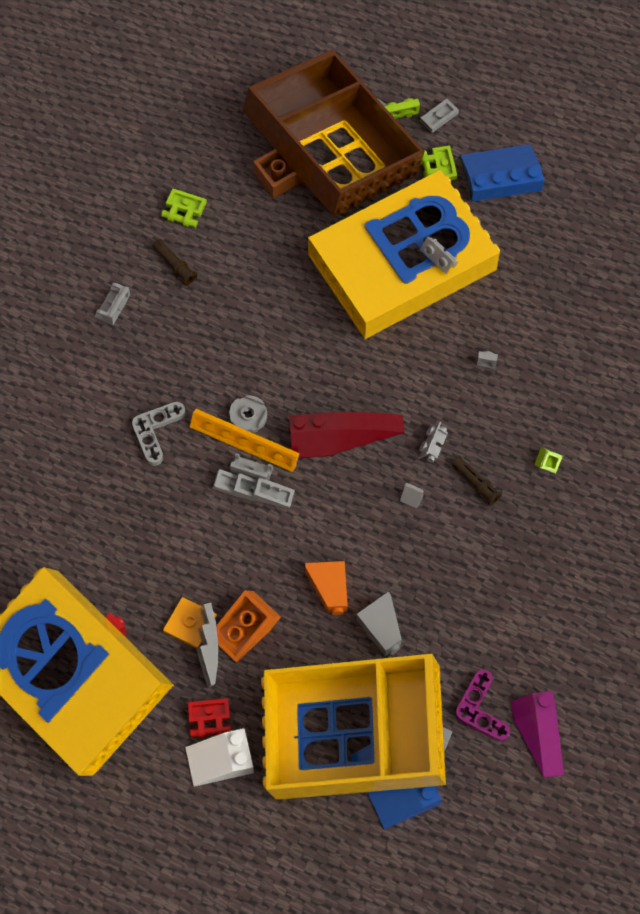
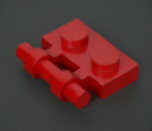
[188,698,231,738]

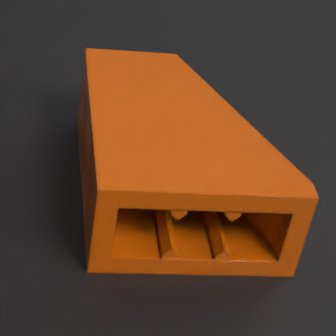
[305,561,348,615]

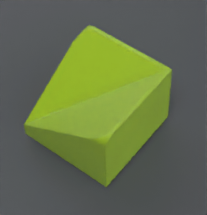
[535,447,563,474]

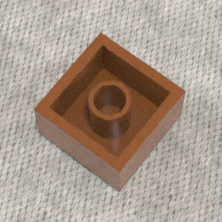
[253,149,303,199]

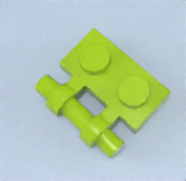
[384,98,420,119]
[421,146,457,181]
[161,189,207,228]

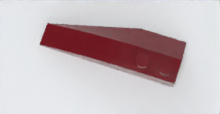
[289,412,404,459]

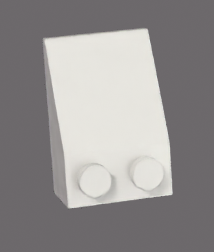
[185,728,254,786]

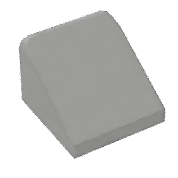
[400,483,424,508]

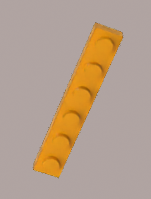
[190,409,300,472]

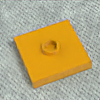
[163,597,217,649]

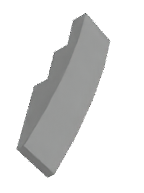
[212,469,295,508]
[196,603,218,688]

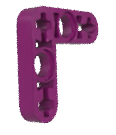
[456,669,510,742]

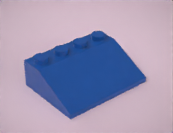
[461,144,544,202]
[351,744,442,830]

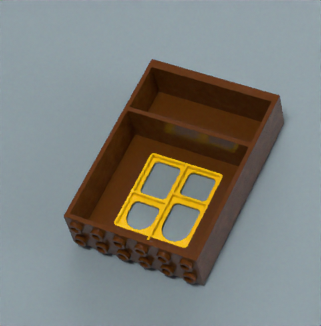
[243,49,425,216]

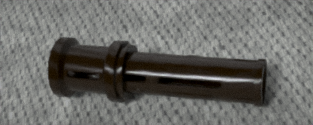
[152,239,197,286]
[452,456,502,506]

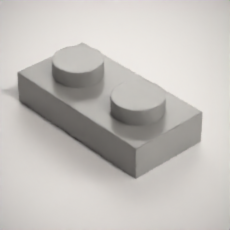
[420,99,459,133]

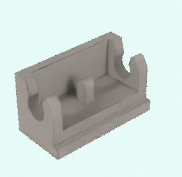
[95,283,130,325]
[230,453,274,480]

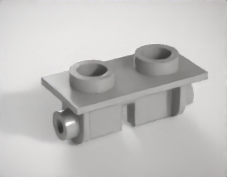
[420,236,458,274]
[419,422,448,463]

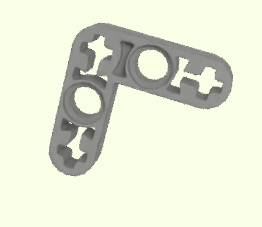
[132,402,185,466]

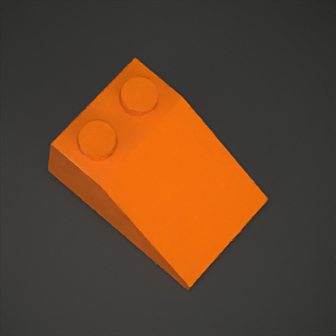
[216,590,281,662]

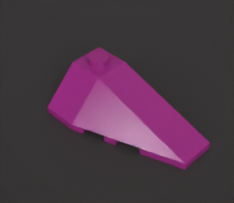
[511,691,564,778]

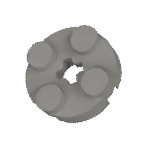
[229,395,267,433]

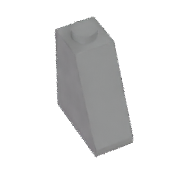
[356,592,402,656]

